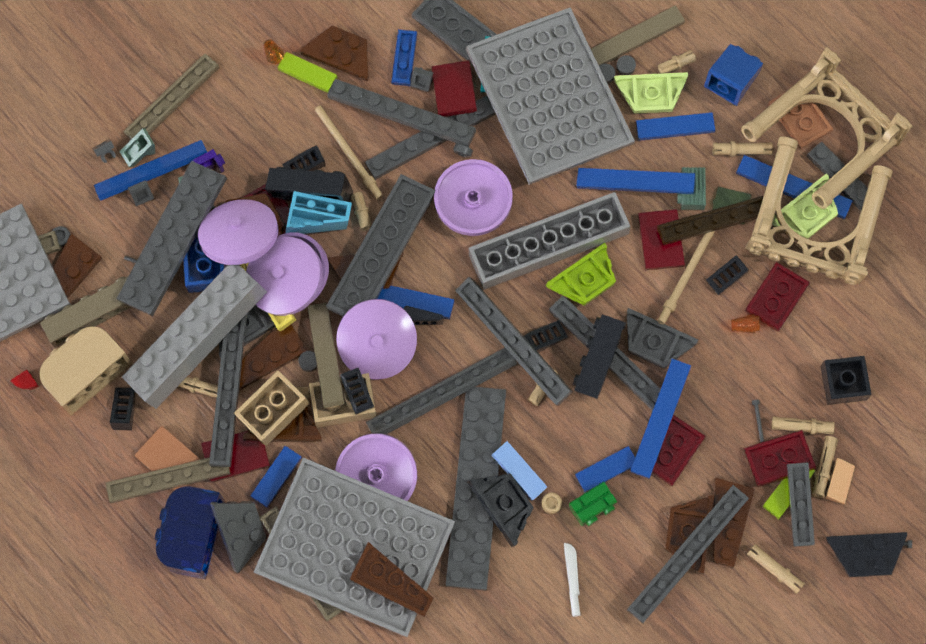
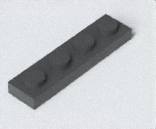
[807,142,867,211]
[787,462,815,547]

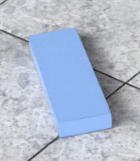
[491,441,547,501]

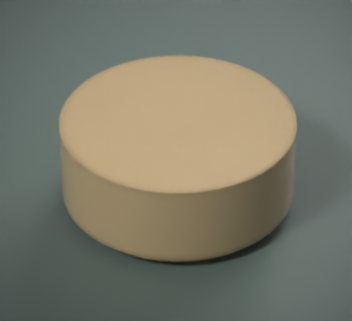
[541,493,562,514]

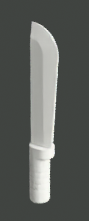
[564,543,581,617]

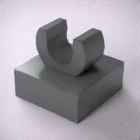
[410,67,433,92]
[92,139,116,163]
[128,180,154,206]

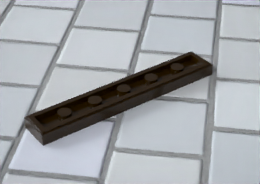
[657,196,764,245]

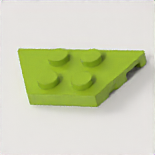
[546,243,616,306]

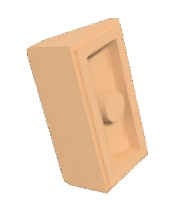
[824,458,855,505]

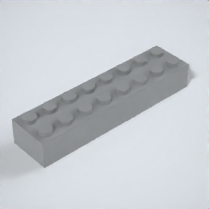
[469,192,631,290]
[122,265,267,409]

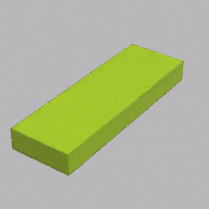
[278,52,338,93]
[762,470,815,519]

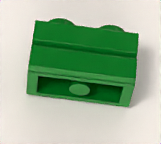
[569,481,617,527]

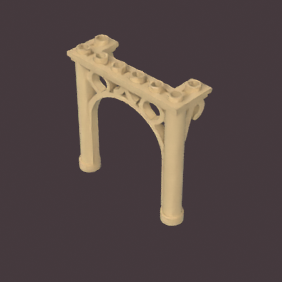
[741,47,912,209]
[745,137,893,285]

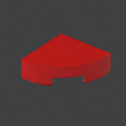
[10,369,39,390]

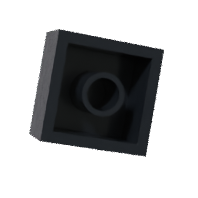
[820,356,872,405]

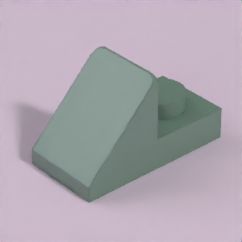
[119,128,156,167]

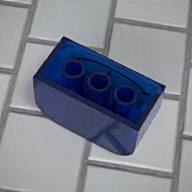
[155,486,225,579]

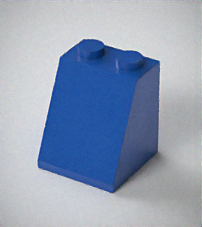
[704,44,763,106]

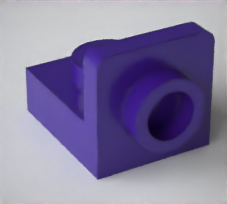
[193,149,225,173]

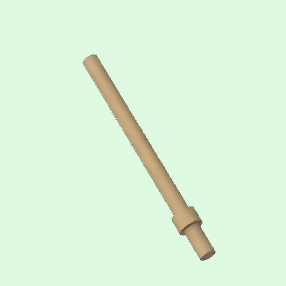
[315,106,384,200]
[657,231,715,325]

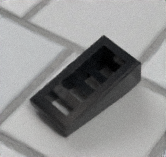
[282,145,326,171]
[706,255,749,295]
[404,306,444,325]
[524,320,568,353]
[340,368,374,415]
[110,387,136,431]

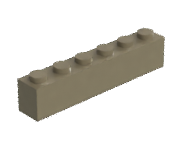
[40,276,131,348]

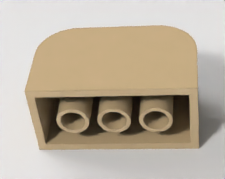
[40,327,132,416]

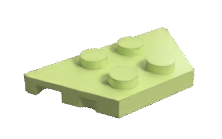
[614,72,688,113]
[772,173,838,239]

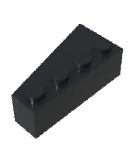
[265,167,353,202]
[572,314,626,399]

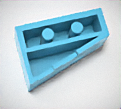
[286,191,352,234]

